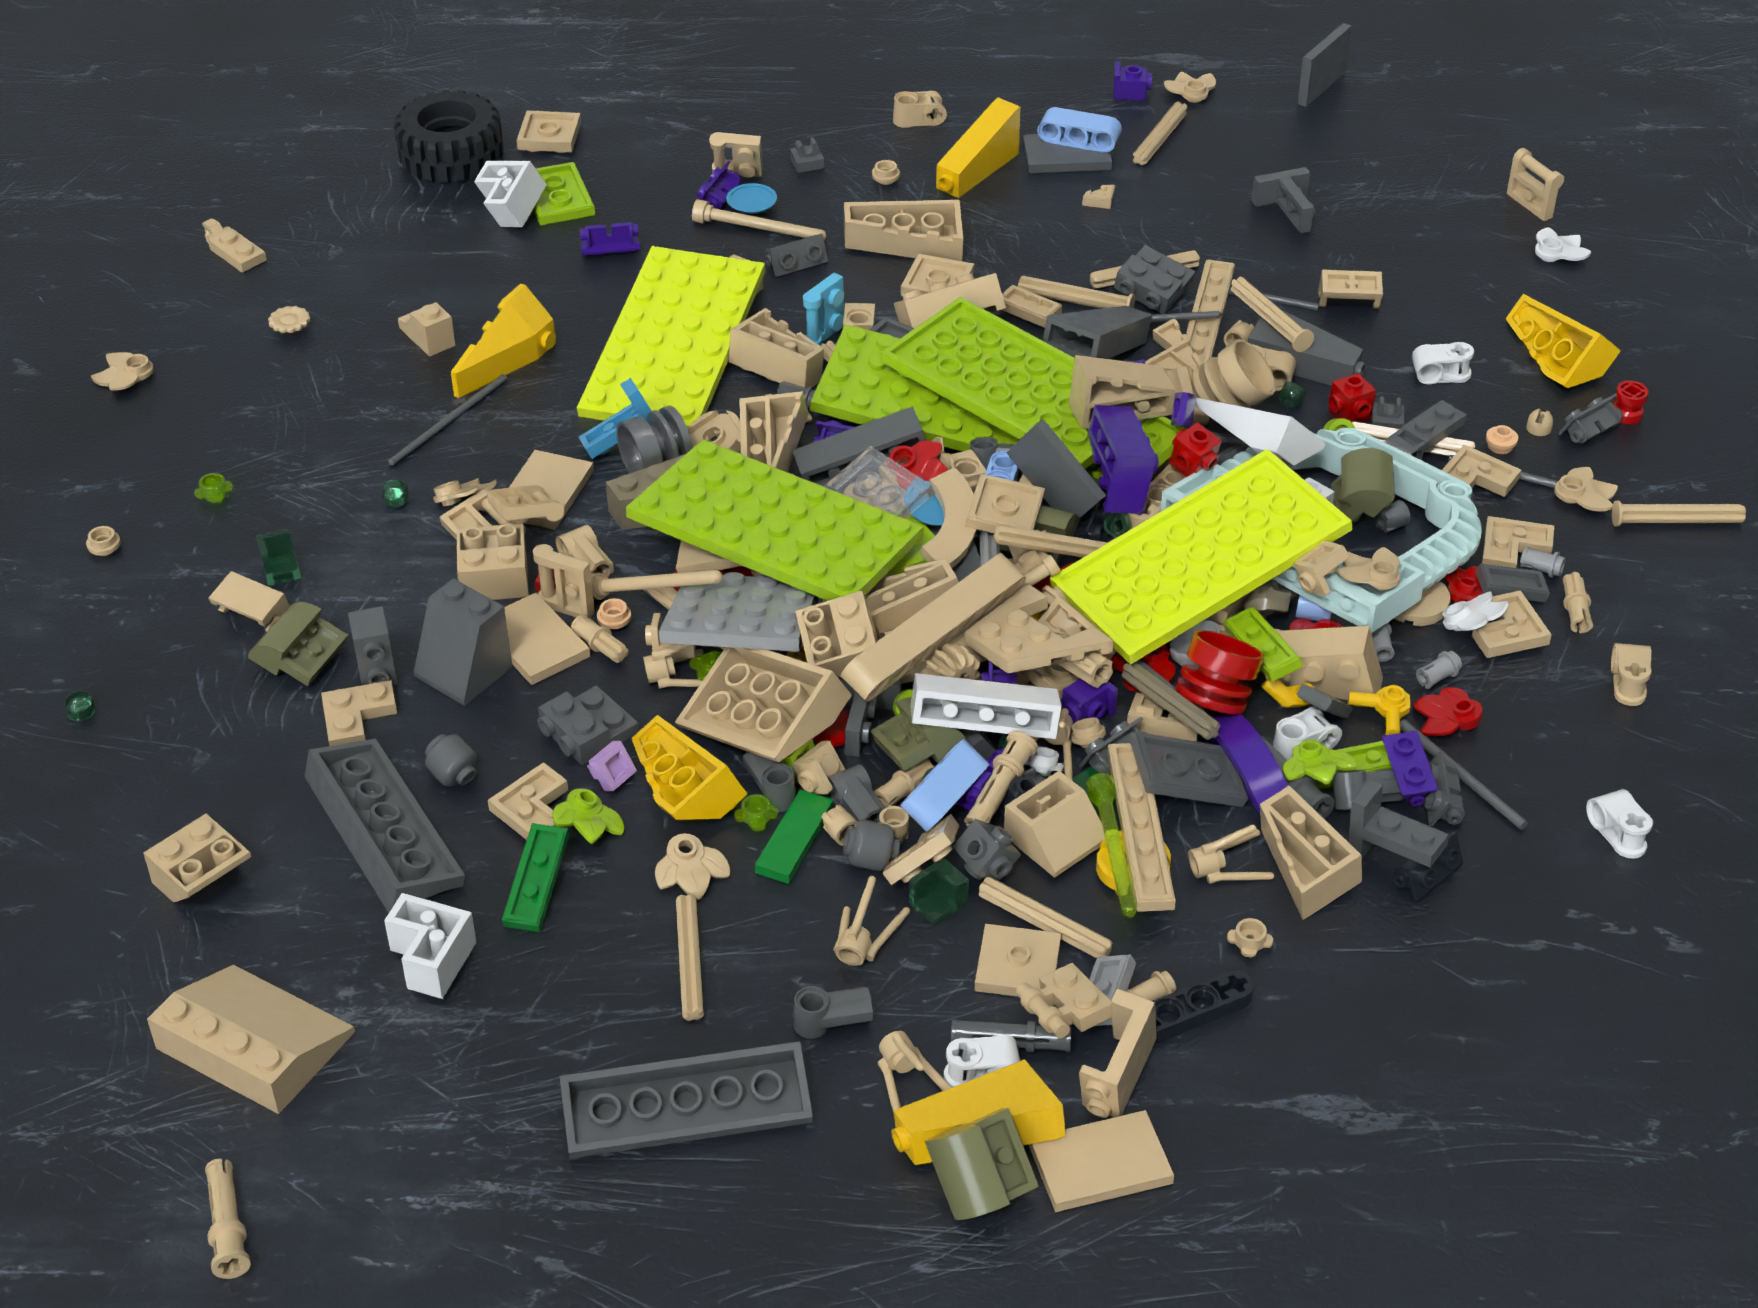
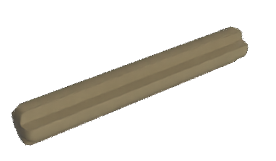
[1122,662,1220,740]

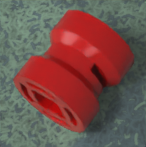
[1613,381,1648,424]

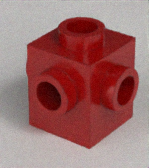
[1328,373,1376,423]
[1169,422,1222,477]

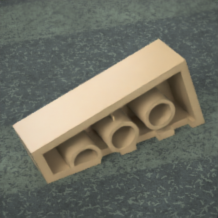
[844,200,963,261]

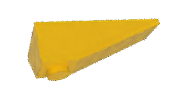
[451,284,556,398]
[1506,294,1621,388]
[631,715,747,820]

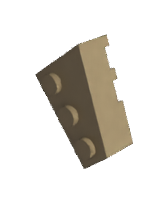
[606,455,684,530]

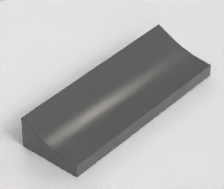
[305,738,465,913]
[559,1041,813,1159]

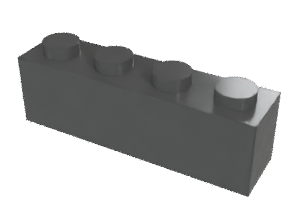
[792,406,926,489]

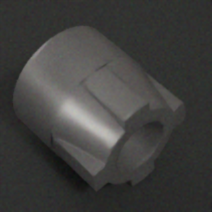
[1375,500,1411,533]

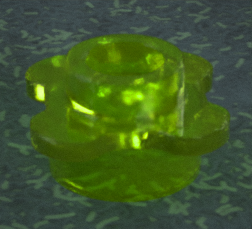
[194,473,233,503]
[690,651,721,681]
[735,794,778,831]

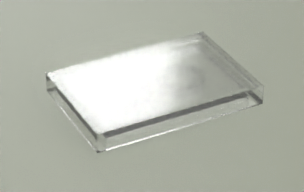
[823,446,935,519]

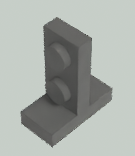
[1251,167,1315,233]
[838,677,902,757]
[1349,780,1449,868]

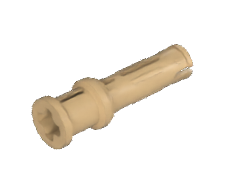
[964,731,1038,827]
[205,1159,251,1279]

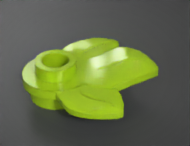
[1282,740,1357,784]
[552,789,624,844]

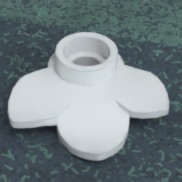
[1535,227,1591,262]
[1442,591,1509,631]

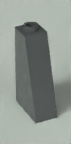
[1042,306,1152,359]
[1248,310,1366,385]

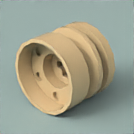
[1193,339,1276,408]

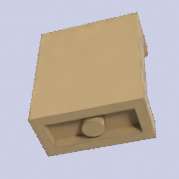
[1079,988,1157,1118]

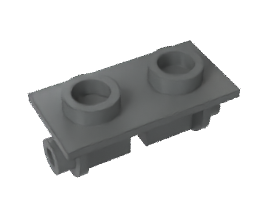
[765,233,828,277]
[1558,393,1623,444]
[1079,717,1146,778]
[1425,750,1465,826]

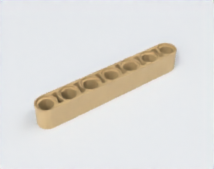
[841,553,1026,702]

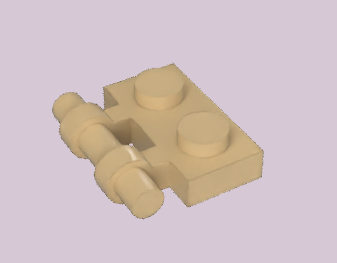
[1016,963,1112,1038]

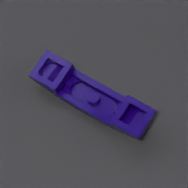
[1164,392,1196,429]
[1210,713,1288,816]

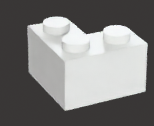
[474,161,547,227]
[384,893,477,999]

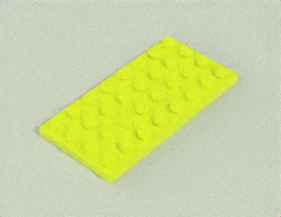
[577,246,765,429]
[1050,449,1352,665]

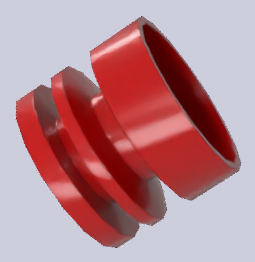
[1175,630,1264,715]

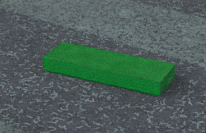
[755,790,834,884]
[502,823,569,932]

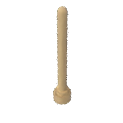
[692,199,826,240]
[591,570,722,600]

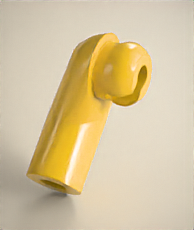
[1261,679,1314,708]

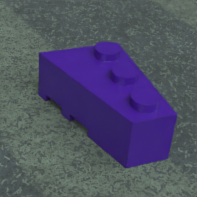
[1088,405,1159,514]

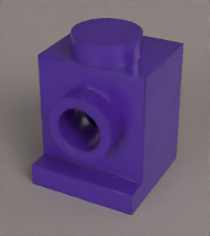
[1113,62,1152,100]
[1061,678,1118,724]

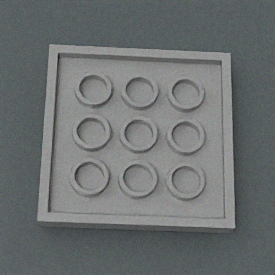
[659,570,818,652]

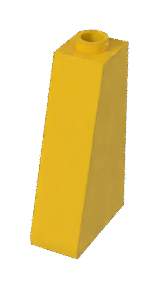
[936,97,1021,198]
[891,1059,1066,1165]

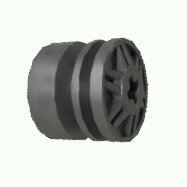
[616,405,693,474]

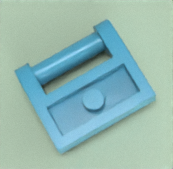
[803,273,844,346]

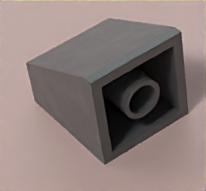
[414,578,513,706]

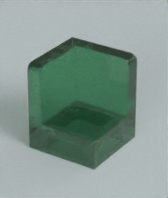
[256,529,301,586]
[909,858,969,925]

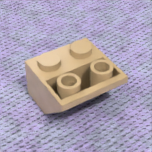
[457,523,529,600]
[795,591,878,677]
[1004,771,1108,878]
[143,814,251,903]

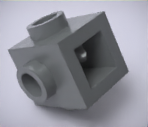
[953,819,1021,881]

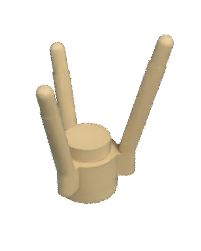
[643,644,704,689]
[1030,708,1073,781]
[1188,825,1274,884]
[833,876,910,966]
[878,1031,952,1113]

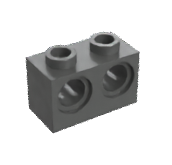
[348,606,397,685]

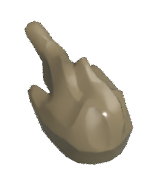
[1243,580,1297,620]

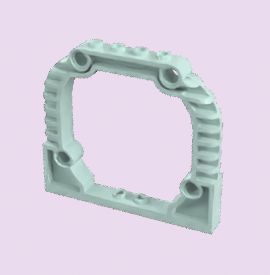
[1161,428,1481,633]

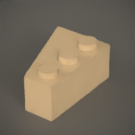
[729,308,824,388]
[1069,355,1176,429]
[740,391,809,473]
[864,559,959,640]
[1260,786,1362,920]

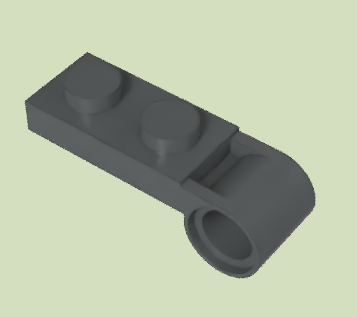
[1385,400,1467,460]

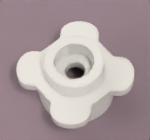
[1025,746,1064,776]

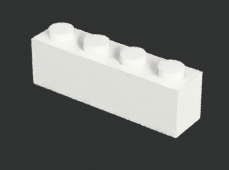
[910,673,1061,739]

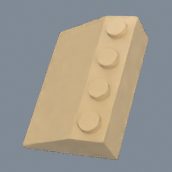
[675,647,852,762]
[147,965,356,1114]

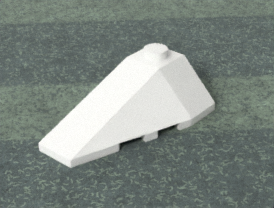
[1195,398,1326,466]

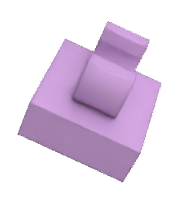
[587,741,637,791]

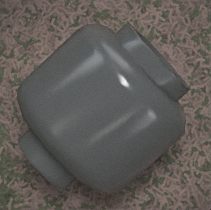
[425,734,479,787]
[843,819,900,871]

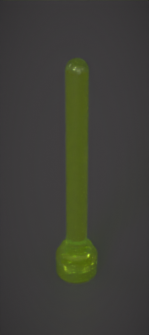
[1086,773,1137,918]

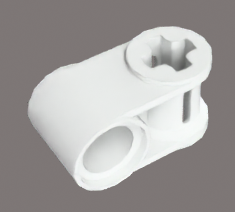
[1412,342,1474,385]
[1273,706,1342,760]
[1586,789,1653,859]
[944,1034,1020,1087]

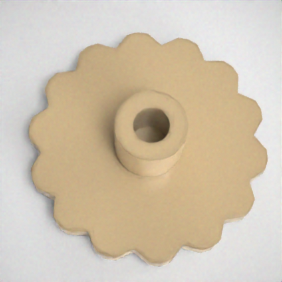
[268,306,310,333]

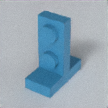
[579,378,651,459]

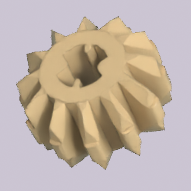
[920,643,980,680]

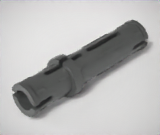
[951,1019,1072,1053]

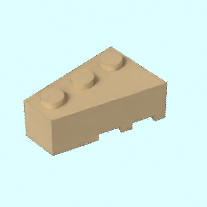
[894,273,1006,329]
[1264,626,1383,700]

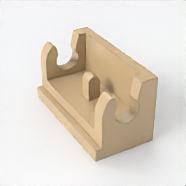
[1318,270,1383,309]
[209,571,290,631]

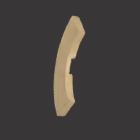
[920,467,976,568]

